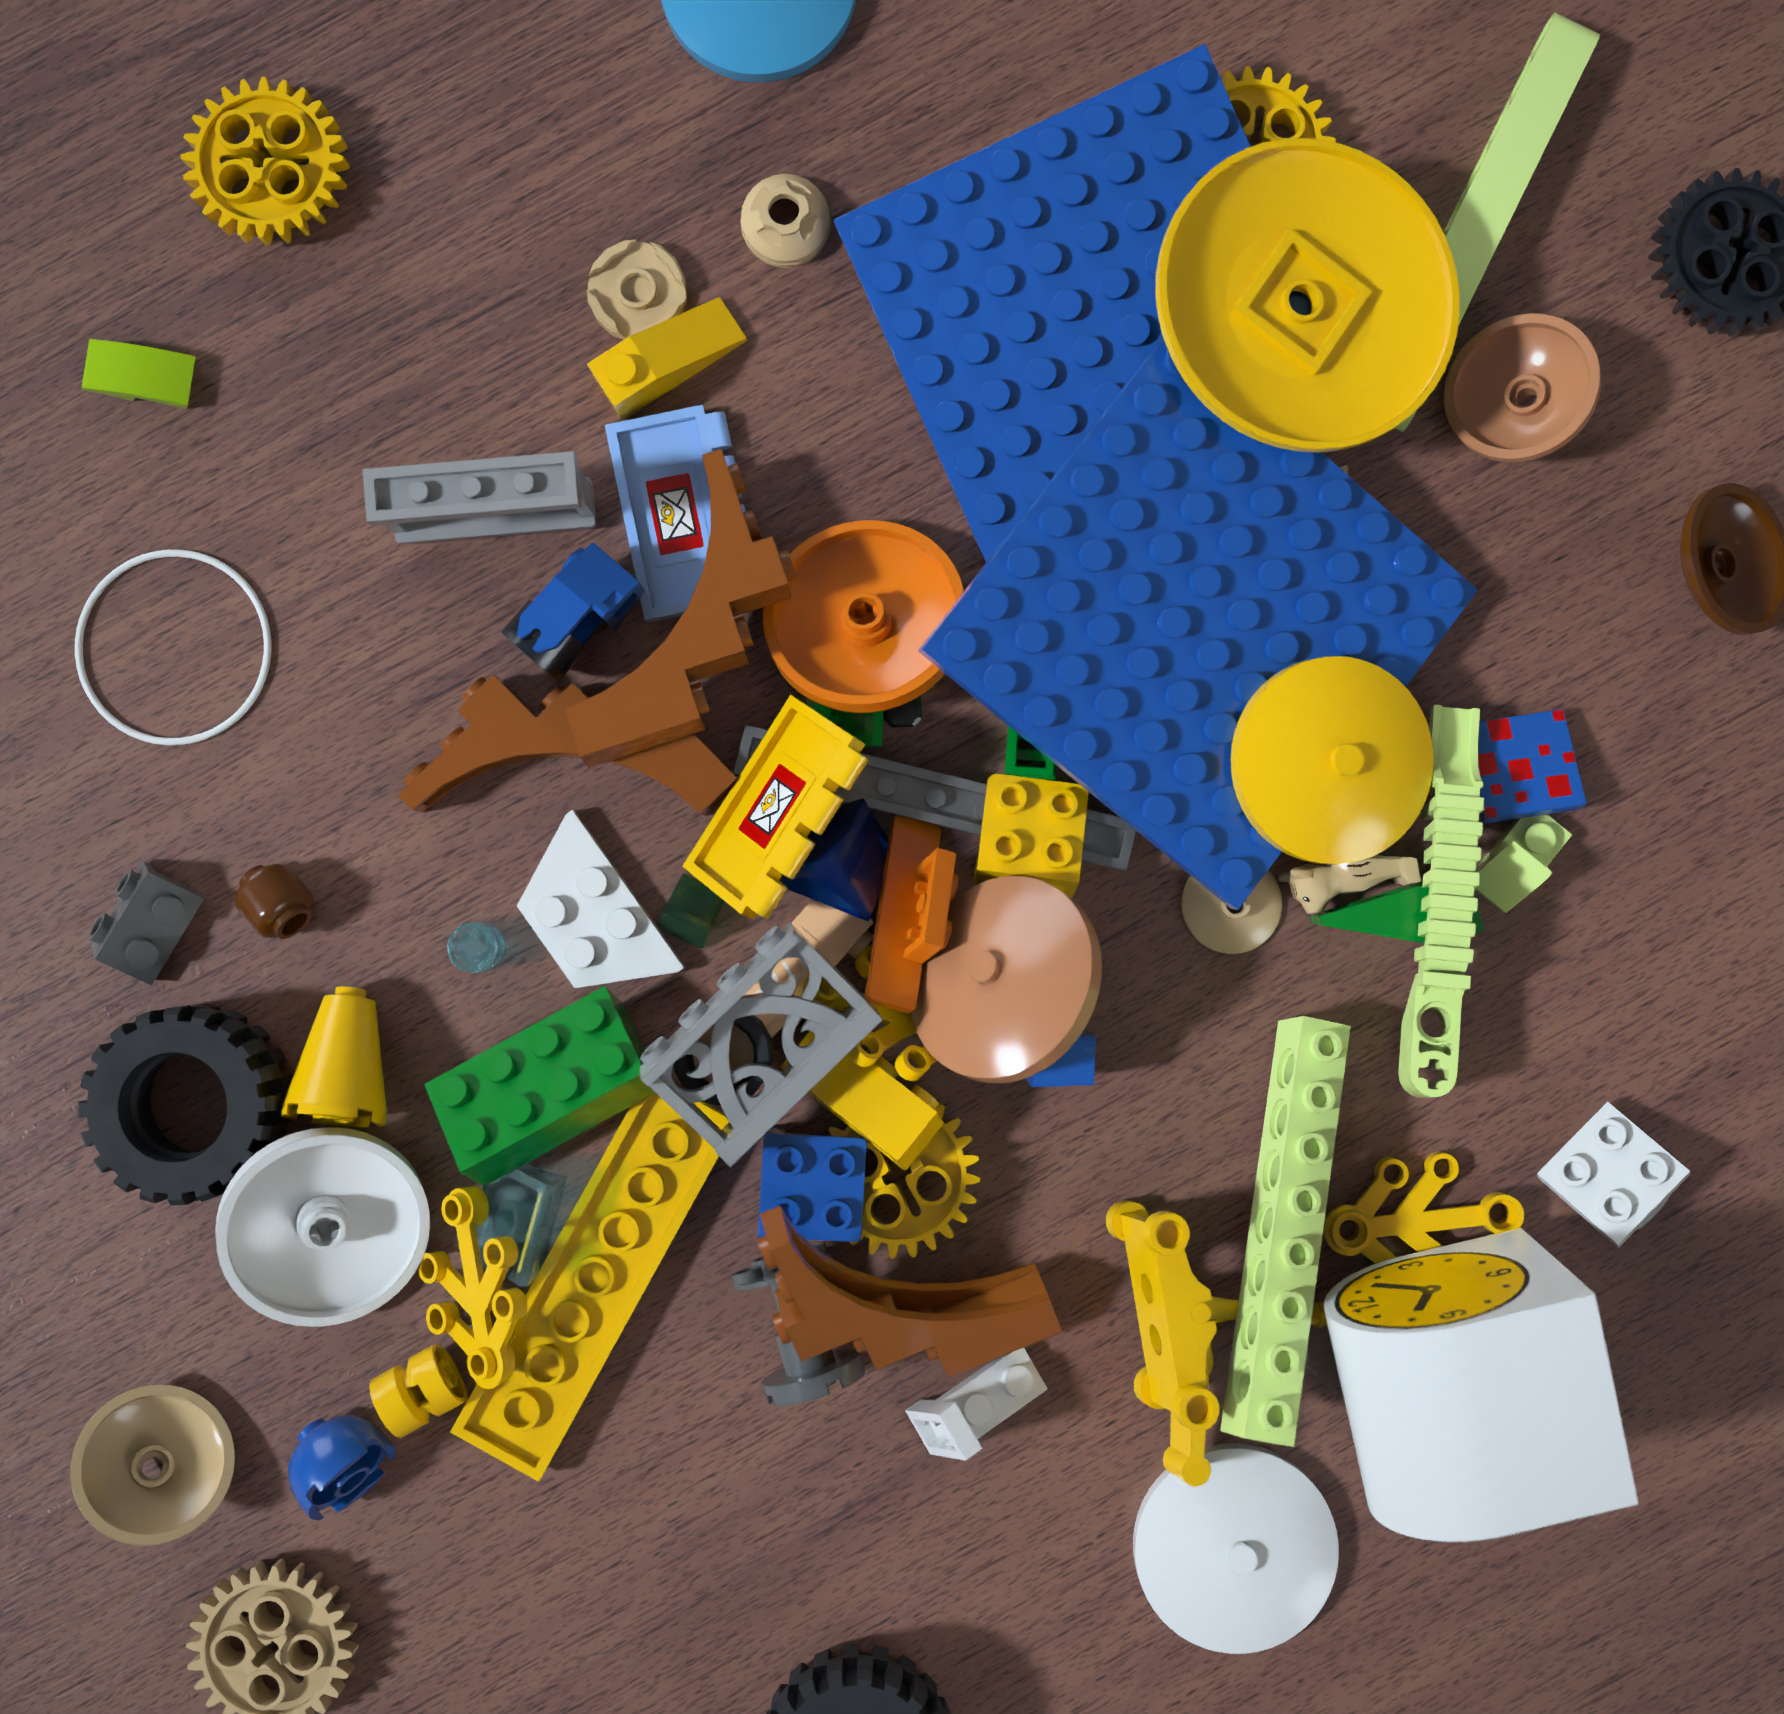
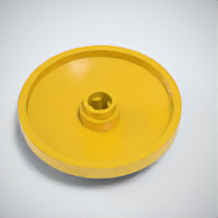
[1231,656,1434,864]

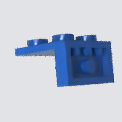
[758,1127,867,1242]

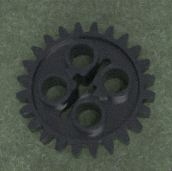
[1648,168,1784,337]

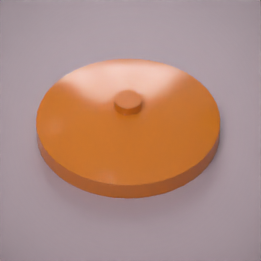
[763,520,964,713]

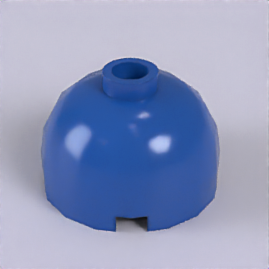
[287,1415,395,1521]

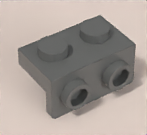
[88,861,204,986]

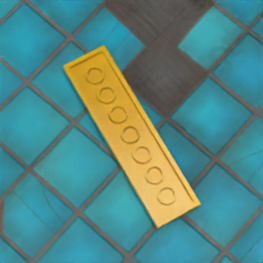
[450,1093,729,1482]

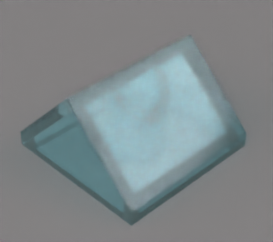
[476,1165,567,1287]

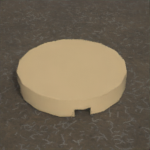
[587,240,687,340]

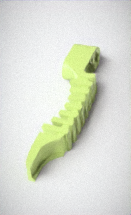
[1398,705,1484,1098]

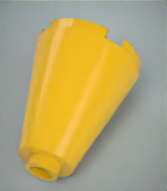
[281,986,387,1128]

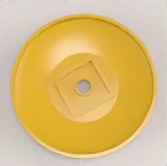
[1156,138,1460,453]

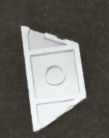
[517,810,686,988]

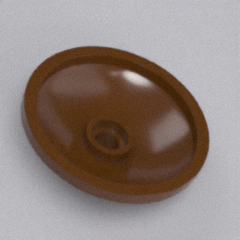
[1680,483,1784,635]

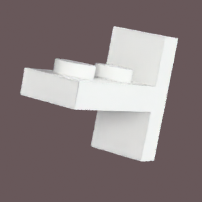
[905,1347,1047,1461]

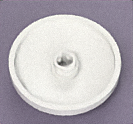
[215,1127,430,1327]
[1133,1443,1339,1654]

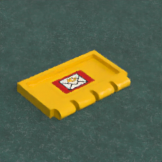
[682,694,869,920]

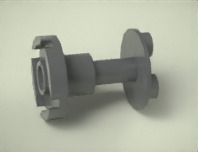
[731,1241,866,1406]

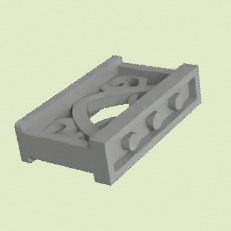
[362,451,596,545]
[640,922,883,1167]

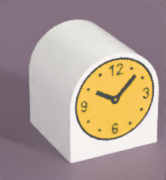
[1324,1228,1638,1542]

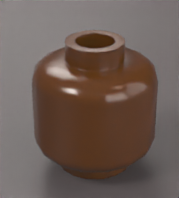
[235,864,313,939]

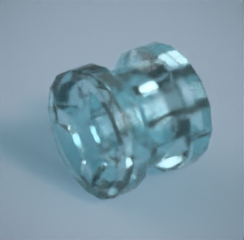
[447,922,506,973]

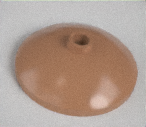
[1444,313,1602,462]

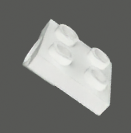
[1537,1102,1690,1248]

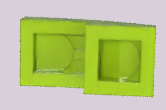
[81,339,196,409]

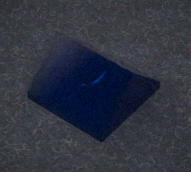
[779,798,889,922]

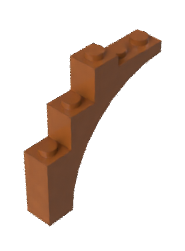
[565,449,797,768]
[397,674,738,816]
[757,1206,1062,1378]

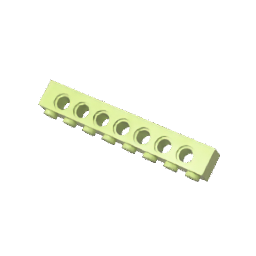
[1220,1016,1351,1447]

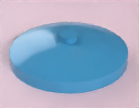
[661,0,856,83]

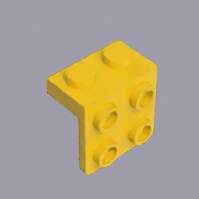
[973,774,1088,898]

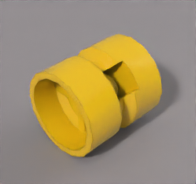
[369,1343,467,1439]

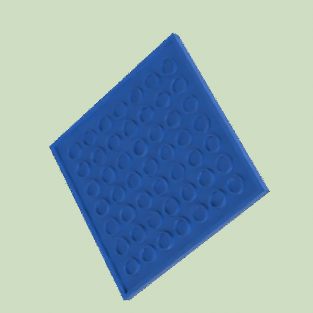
[833,44,1311,562]
[918,337,1478,910]

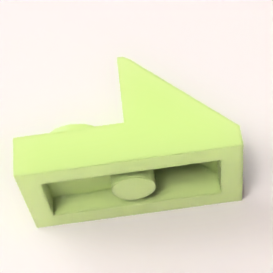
[1474,815,1572,913]

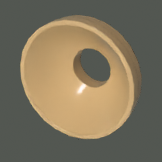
[740,174,831,268]

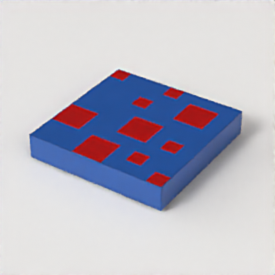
[1478,709,1587,824]

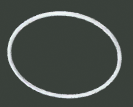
[75,549,272,745]

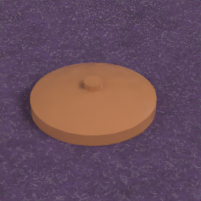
[911,876,1102,1083]

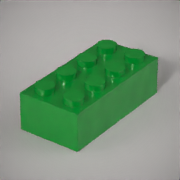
[424,986,656,1187]

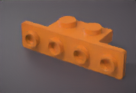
[864,815,959,1013]

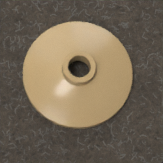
[1181,870,1282,954]

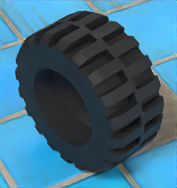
[78,1005,292,1206]
[766,1644,950,1714]

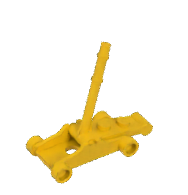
[1106,1200,1328,1487]

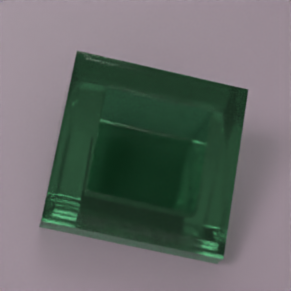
[658,873,725,949]

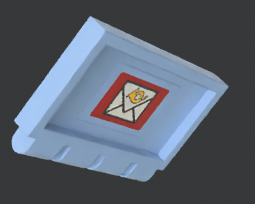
[605,405,745,623]

